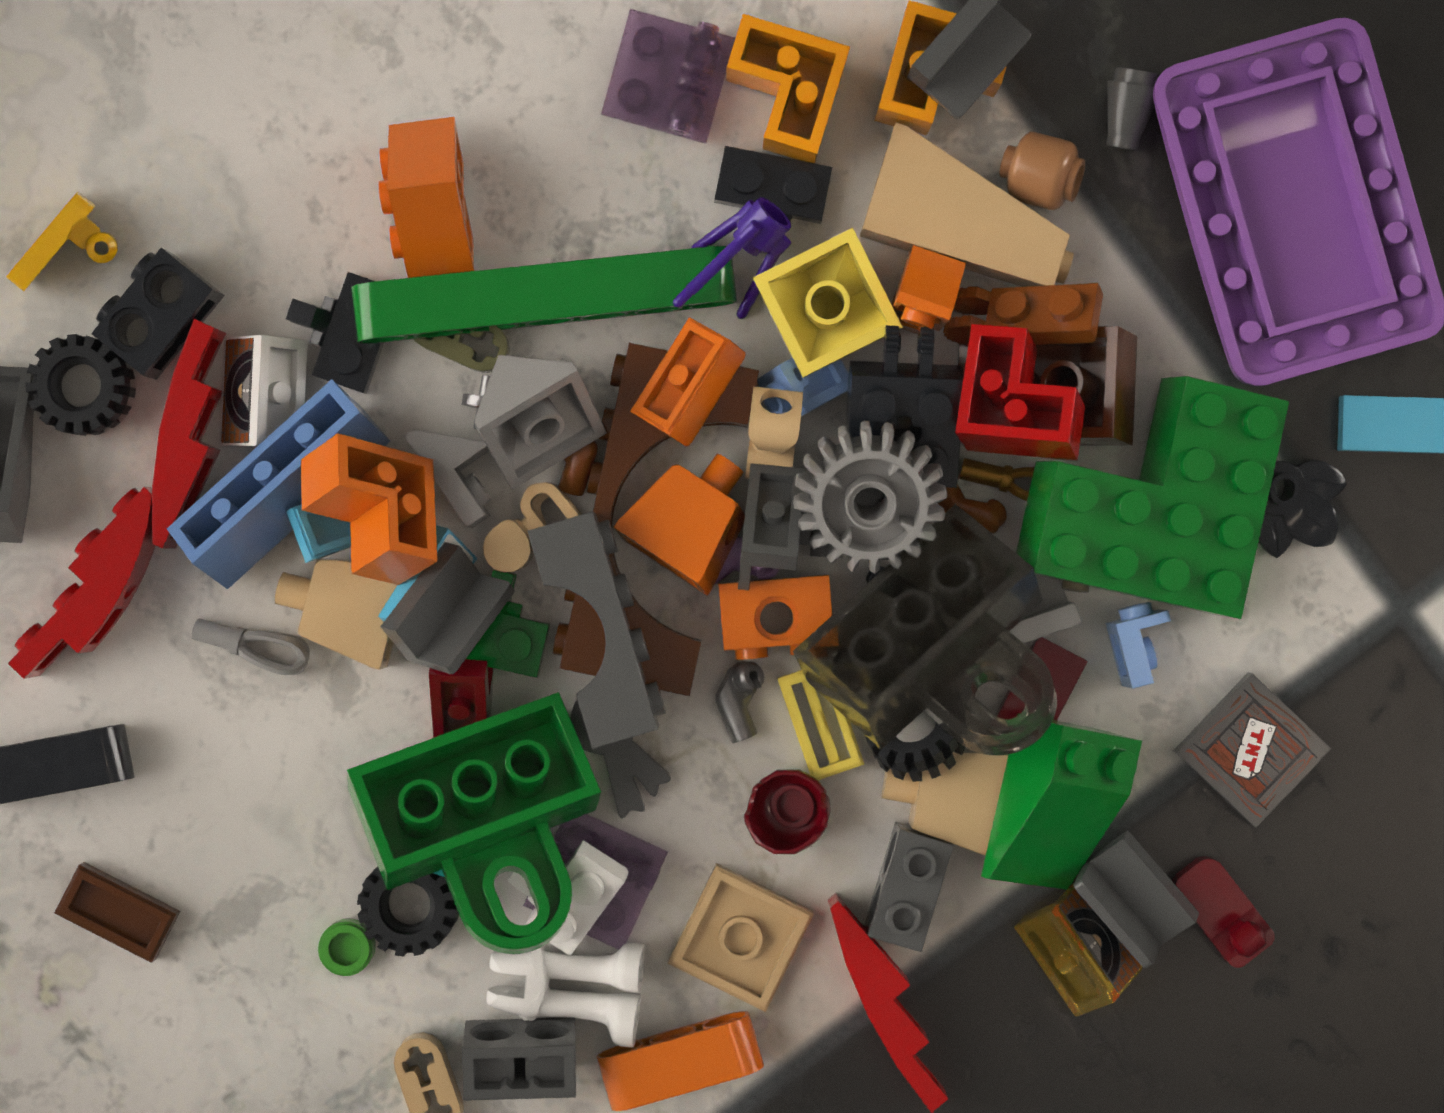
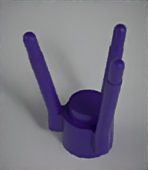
[673,197,792,319]

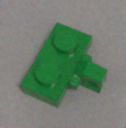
[466,570,550,678]

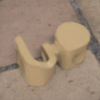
[745,386,803,479]
[483,482,582,573]

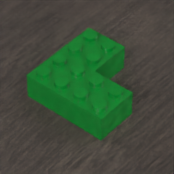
[1012,376,1289,619]

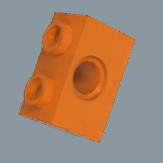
[718,575,835,660]

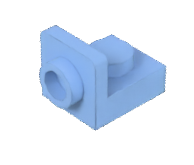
[757,358,849,417]
[1105,602,1171,689]

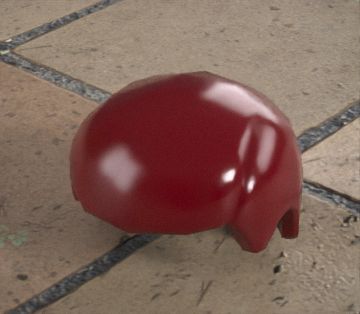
[744,769,831,854]

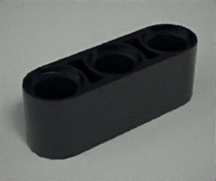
[0,724,135,804]

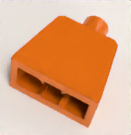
[613,454,745,596]

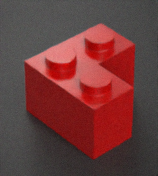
[955,324,1085,461]

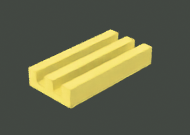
[777,660,864,780]

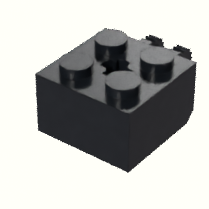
[846,325,964,488]

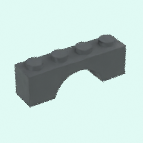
[527,511,666,749]

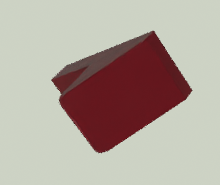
[429,659,494,738]

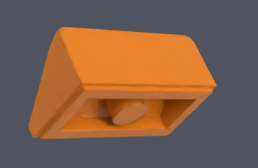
[630,317,746,446]

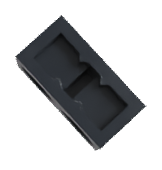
[91,247,225,380]

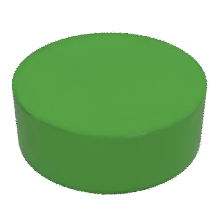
[318,918,376,976]

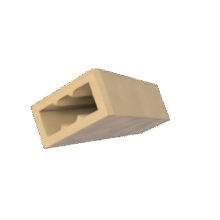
[860,123,1074,287]

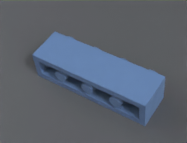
[167,379,390,589]

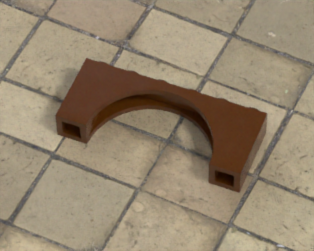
[553,343,759,696]

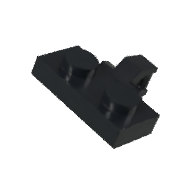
[714,146,832,254]
[286,272,385,394]

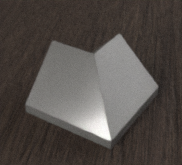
[474,355,607,490]

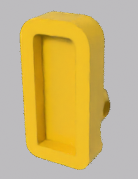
[6,192,118,291]

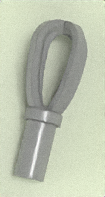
[192,618,310,675]

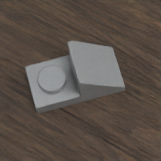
[404,429,491,528]

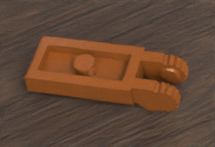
[943,283,1103,345]

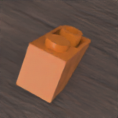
[891,245,966,334]

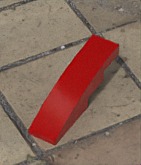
[152,319,226,549]
[828,893,948,1113]

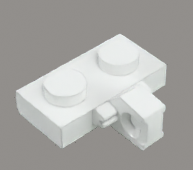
[507,840,629,956]

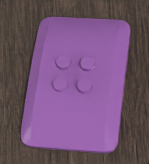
[1153,18,1444,387]

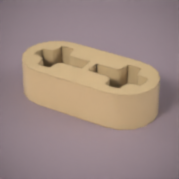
[394,1032,464,1113]

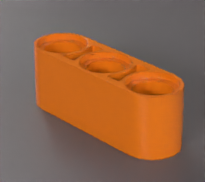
[596,1011,764,1111]

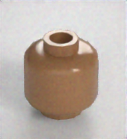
[999,132,1086,210]

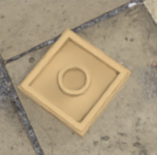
[668,863,814,1012]

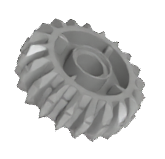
[793,420,947,574]

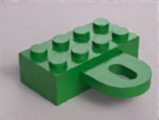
[347,692,601,954]

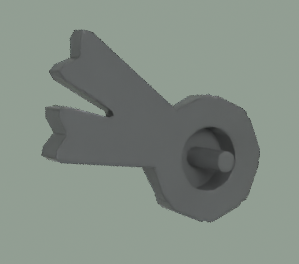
[570,700,671,819]

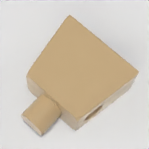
[274,559,397,670]
[881,748,1009,856]

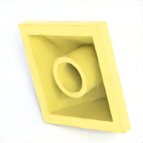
[753,228,903,378]

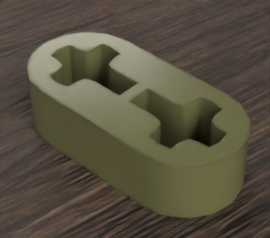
[414,326,510,373]

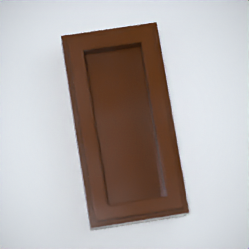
[54,862,181,963]

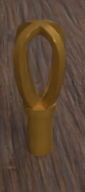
[959,458,1035,502]

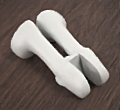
[486,943,645,1048]

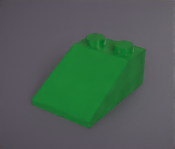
[981,713,1142,890]

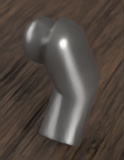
[715,661,764,743]

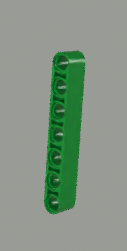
[351,246,737,344]

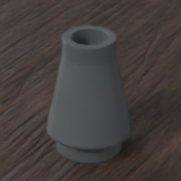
[1106,67,1159,151]

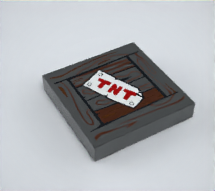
[1173,672,1331,828]

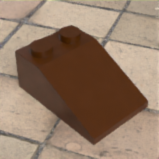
[958,326,1137,446]

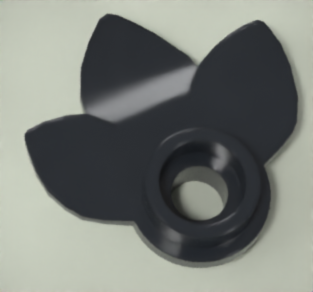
[1258,459,1347,558]

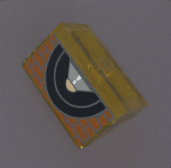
[1014,883,1142,1017]

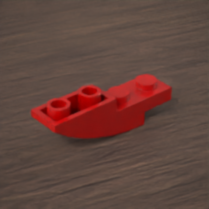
[8,487,156,679]

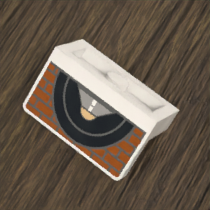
[220,335,308,447]

